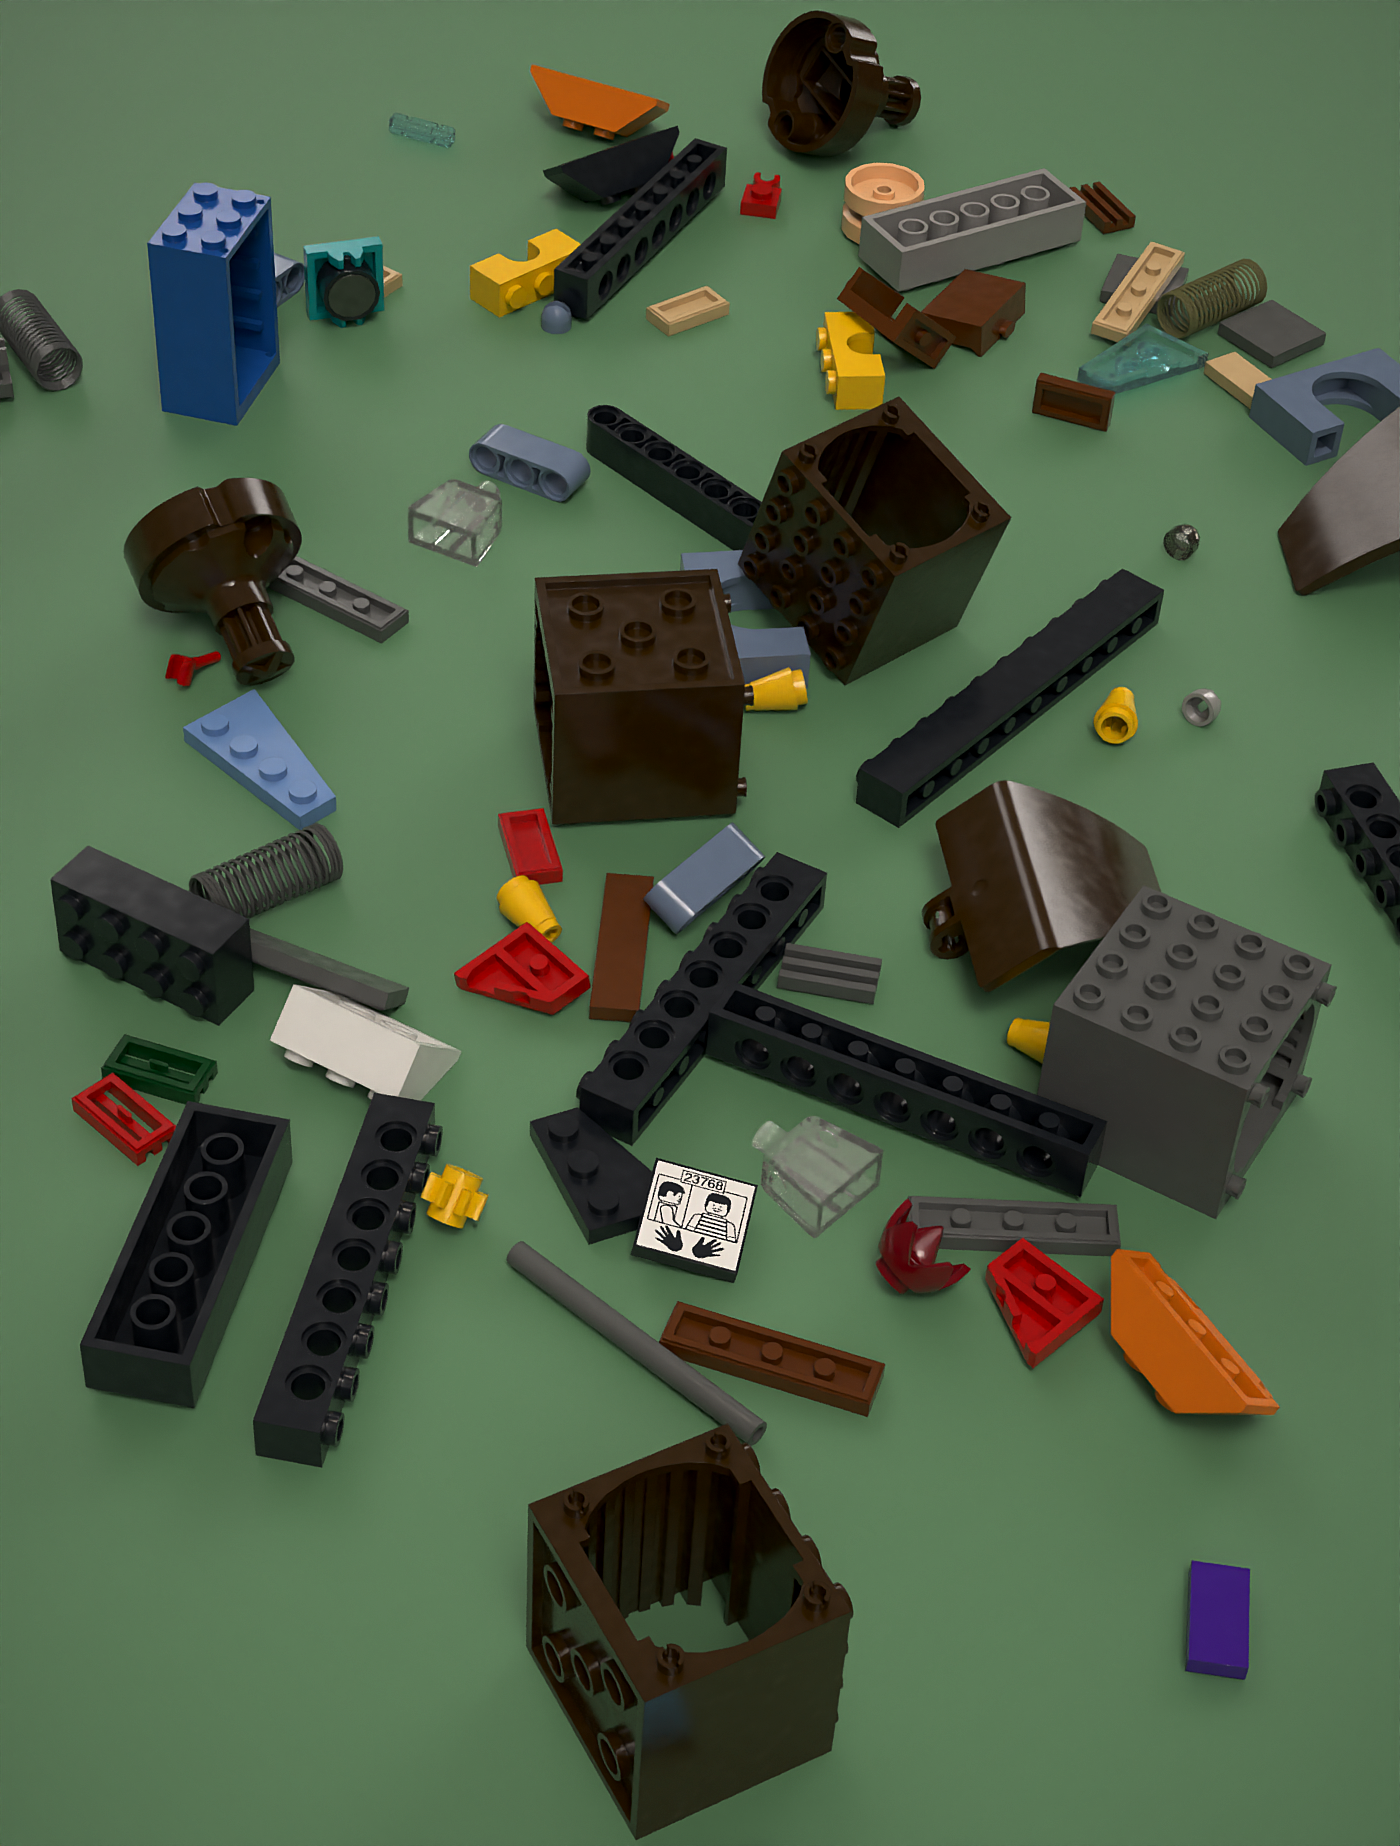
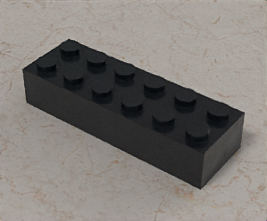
[80,1101,293,1408]

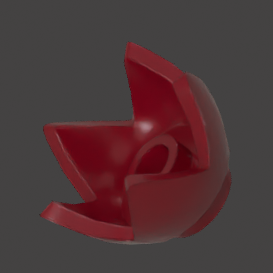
[875,1198,971,1294]

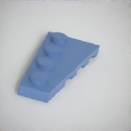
[183,689,336,830]

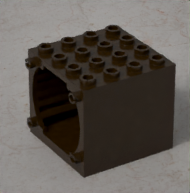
[738,396,1012,685]
[533,569,754,824]
[526,1423,854,1840]

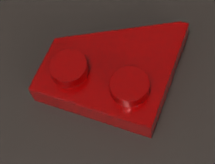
[985,1238,1104,1368]

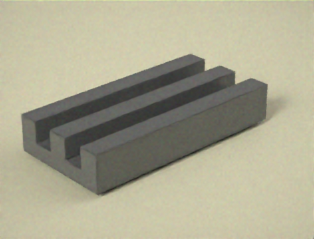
[777,943,882,1004]

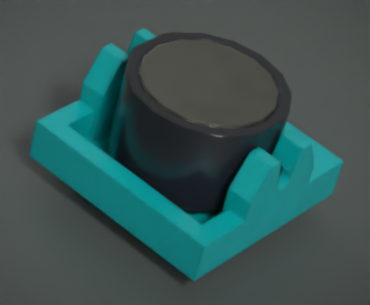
[303,236,384,328]

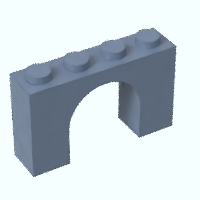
[1249,348,1400,466]
[680,550,811,688]

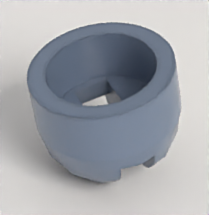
[541,301,572,334]

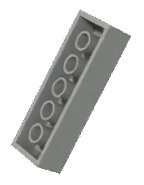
[858,168,1086,292]

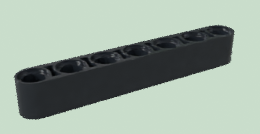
[586,405,762,551]

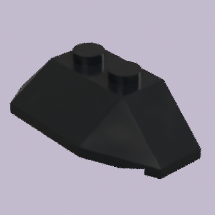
[543,126,680,206]

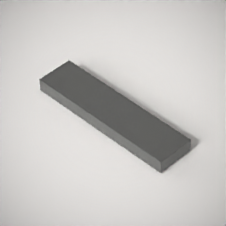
[268,556,409,644]
[250,928,409,1011]
[907,1196,1121,1256]

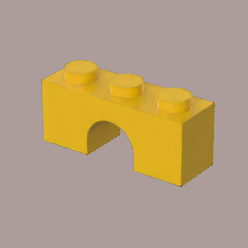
[470,229,581,318]
[816,312,885,410]

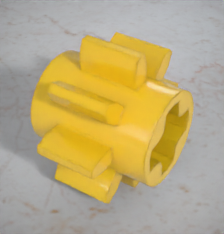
[420,1164,489,1229]

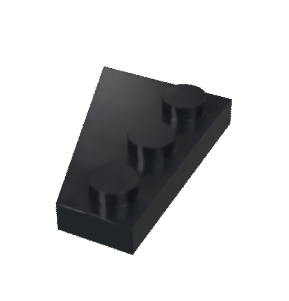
[530,1107,652,1245]

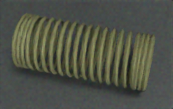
[1157,258,1268,339]

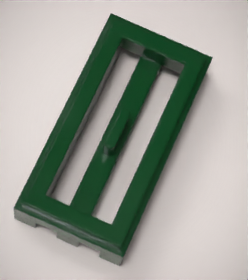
[101,1034,218,1105]

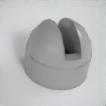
[1182,688,1221,726]

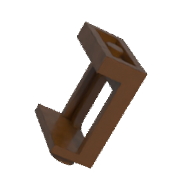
[837,267,957,369]

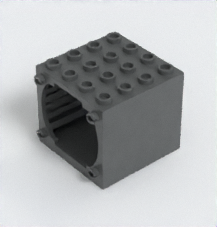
[1037,885,1337,1219]

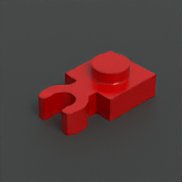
[740,172,782,219]

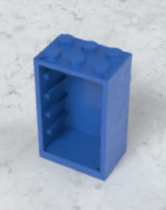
[147,182,280,426]

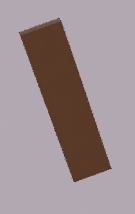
[589,873,654,1022]
[659,1301,885,1417]

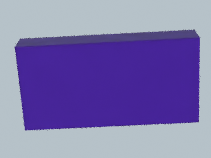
[1185,1560,1250,1680]

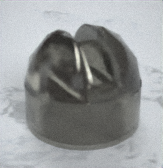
[1163,523,1200,560]

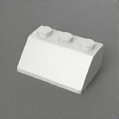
[270,984,462,1101]

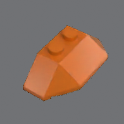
[530,64,670,140]
[1111,1249,1280,1415]

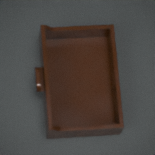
[921,269,1026,357]

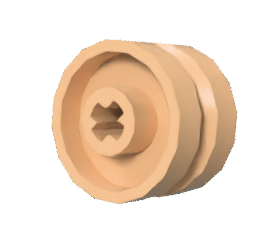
[841,163,924,244]

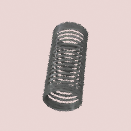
[0,289,83,391]
[189,822,344,918]

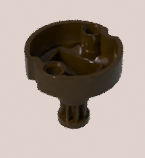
[762,10,921,157]
[123,477,302,686]

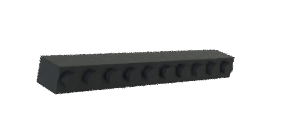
[856,568,1164,828]

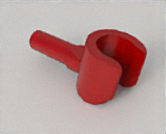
[165,651,221,686]

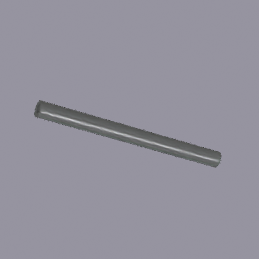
[506,1241,767,1446]

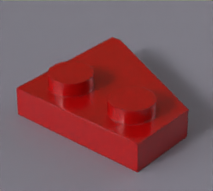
[454,922,591,1015]

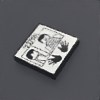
[631,1158,758,1283]

